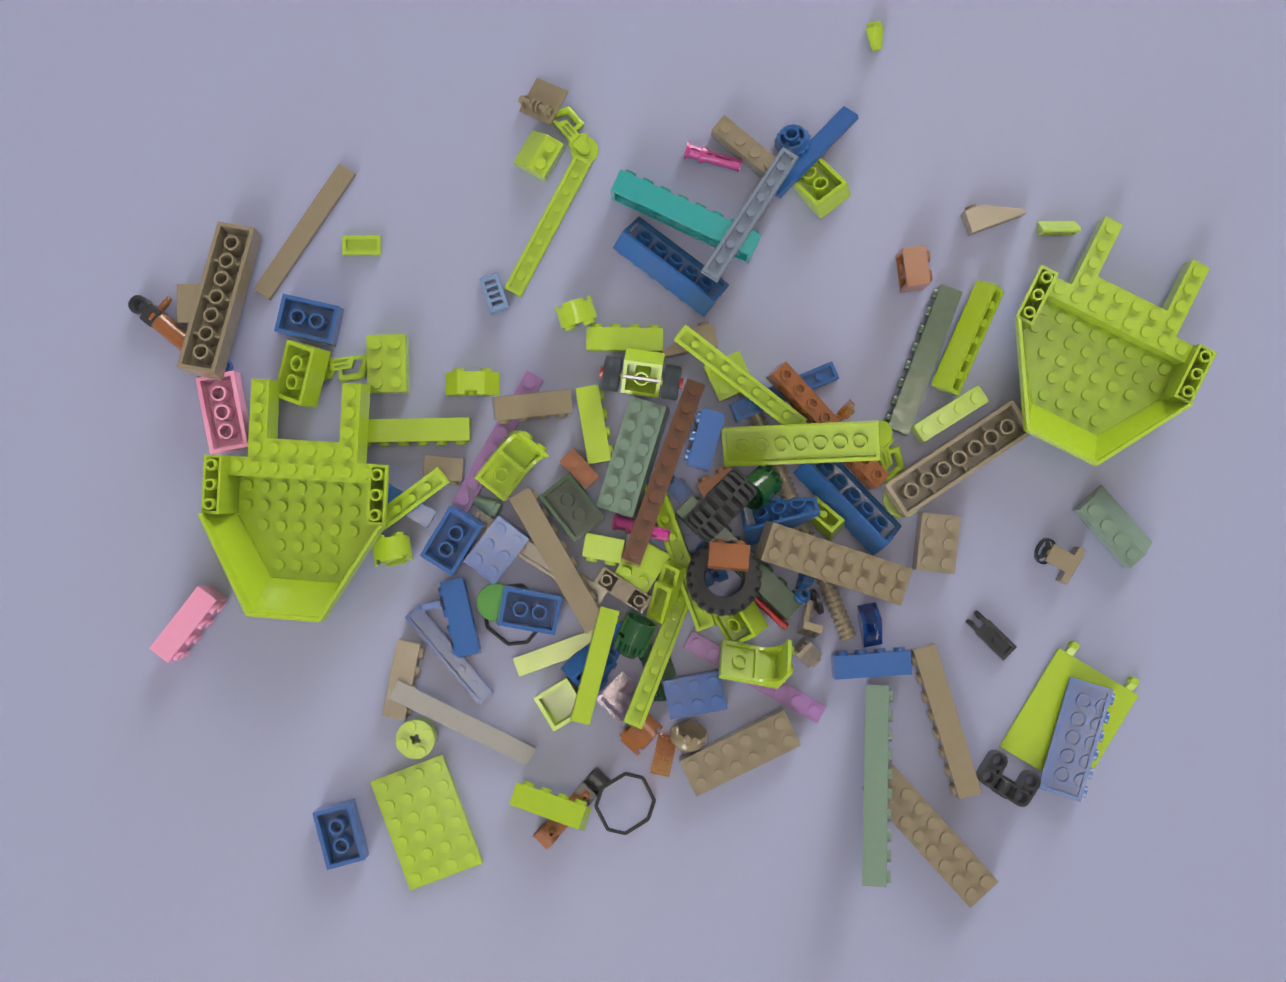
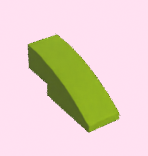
[646,559,687,624]

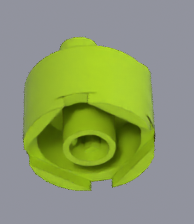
[554,295,598,331]
[372,532,414,567]
[396,717,438,759]

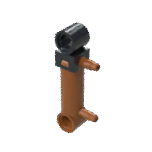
[128,295,187,351]
[533,767,611,850]

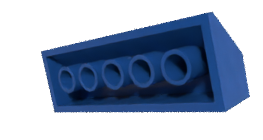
[613,216,729,317]
[793,462,902,556]

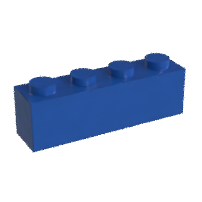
[438,577,482,658]
[831,647,912,680]

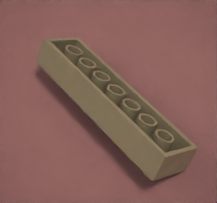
[177,221,262,380]
[881,400,1030,518]
[754,521,913,606]
[862,762,999,908]

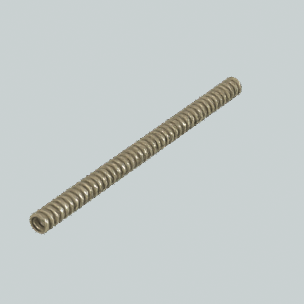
[739,393,856,641]

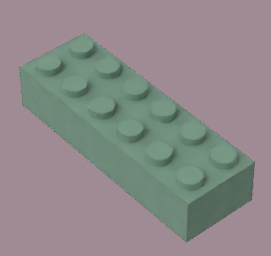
[596,396,670,519]

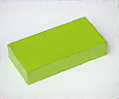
[342,235,382,256]

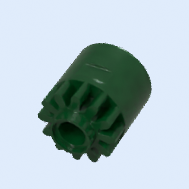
[746,465,783,510]
[613,612,657,659]

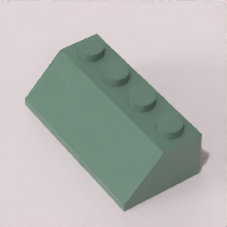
[1072,485,1152,568]

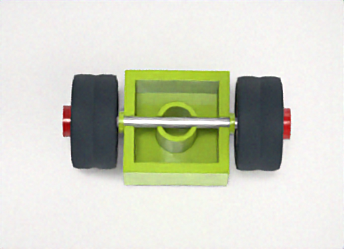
[600,348,684,401]

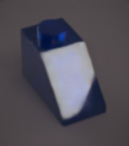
[857,602,883,648]

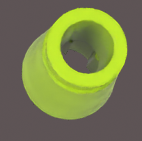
[865,21,884,51]

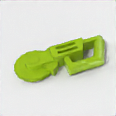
[552,106,599,162]
[324,354,367,382]
[877,420,905,483]

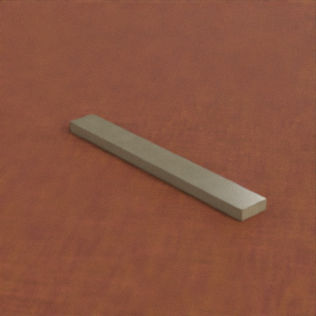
[254,163,356,301]
[474,509,607,607]

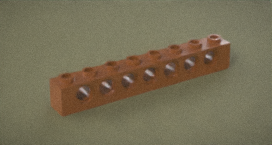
[766,361,889,490]

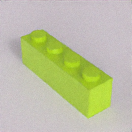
[586,323,664,353]
[575,384,613,465]
[911,385,989,443]
[509,780,592,831]

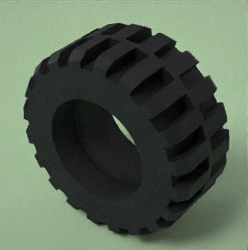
[684,468,757,542]
[686,539,762,616]

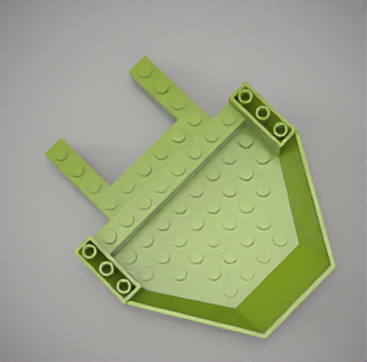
[1014,216,1217,466]
[198,378,390,623]

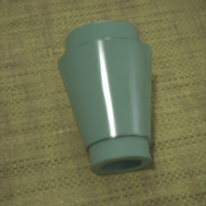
[473,495,503,518]

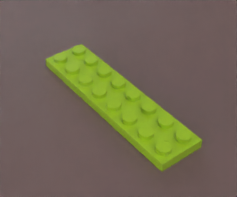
[721,420,881,467]

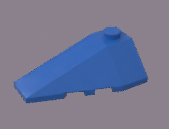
[561,620,623,693]

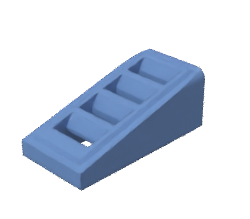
[479,272,510,315]

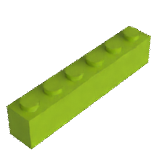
[931,280,1005,397]
[367,417,472,447]

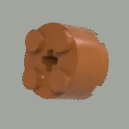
[619,714,663,756]

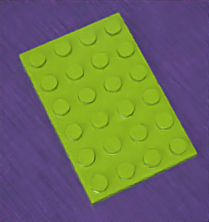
[370,754,483,891]

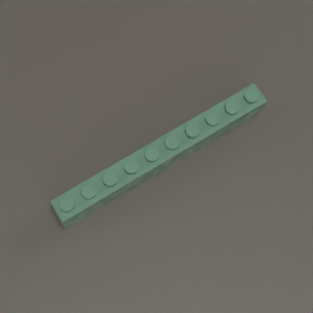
[862,685,893,887]

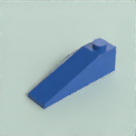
[741,498,820,545]

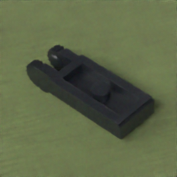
[965,610,1017,661]

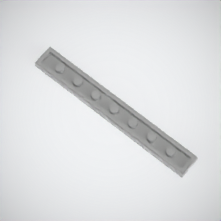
[388,680,536,766]

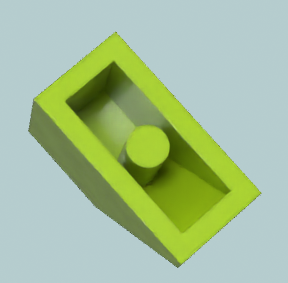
[810,496,845,541]

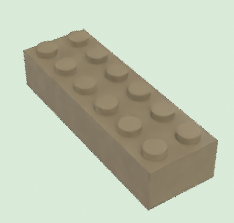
[679,707,801,797]

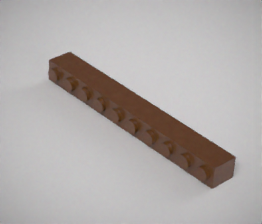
[621,378,705,568]

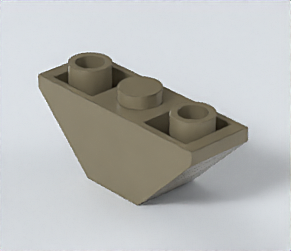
[593,567,651,614]

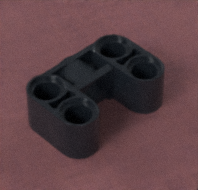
[976,749,1041,807]

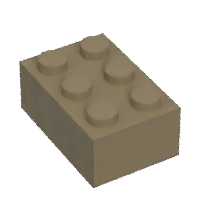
[912,512,961,574]

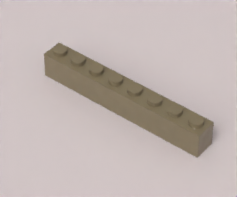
[509,488,599,633]
[910,643,982,800]

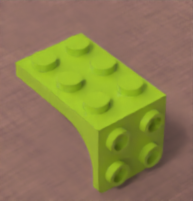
[473,430,549,502]
[719,639,794,689]

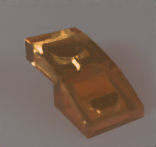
[650,733,676,777]

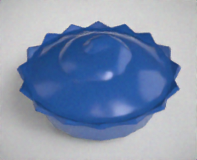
[774,124,811,156]

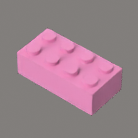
[195,370,249,455]
[149,585,228,663]

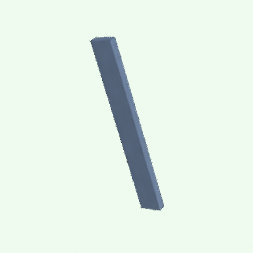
[701,147,799,283]

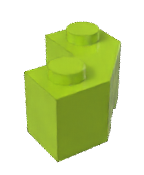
[445,368,500,397]

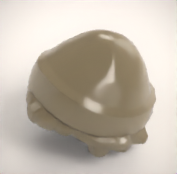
[670,719,708,753]

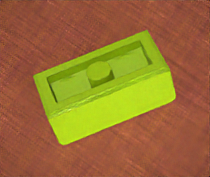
[1037,221,1081,236]

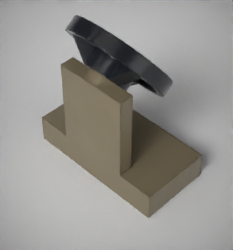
[1034,538,1086,584]
[796,588,824,638]

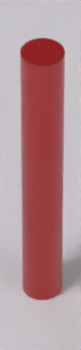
[754,596,789,630]

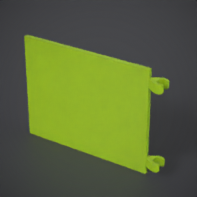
[999,641,1139,780]

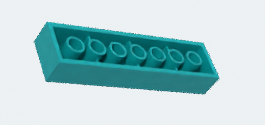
[611,169,761,264]

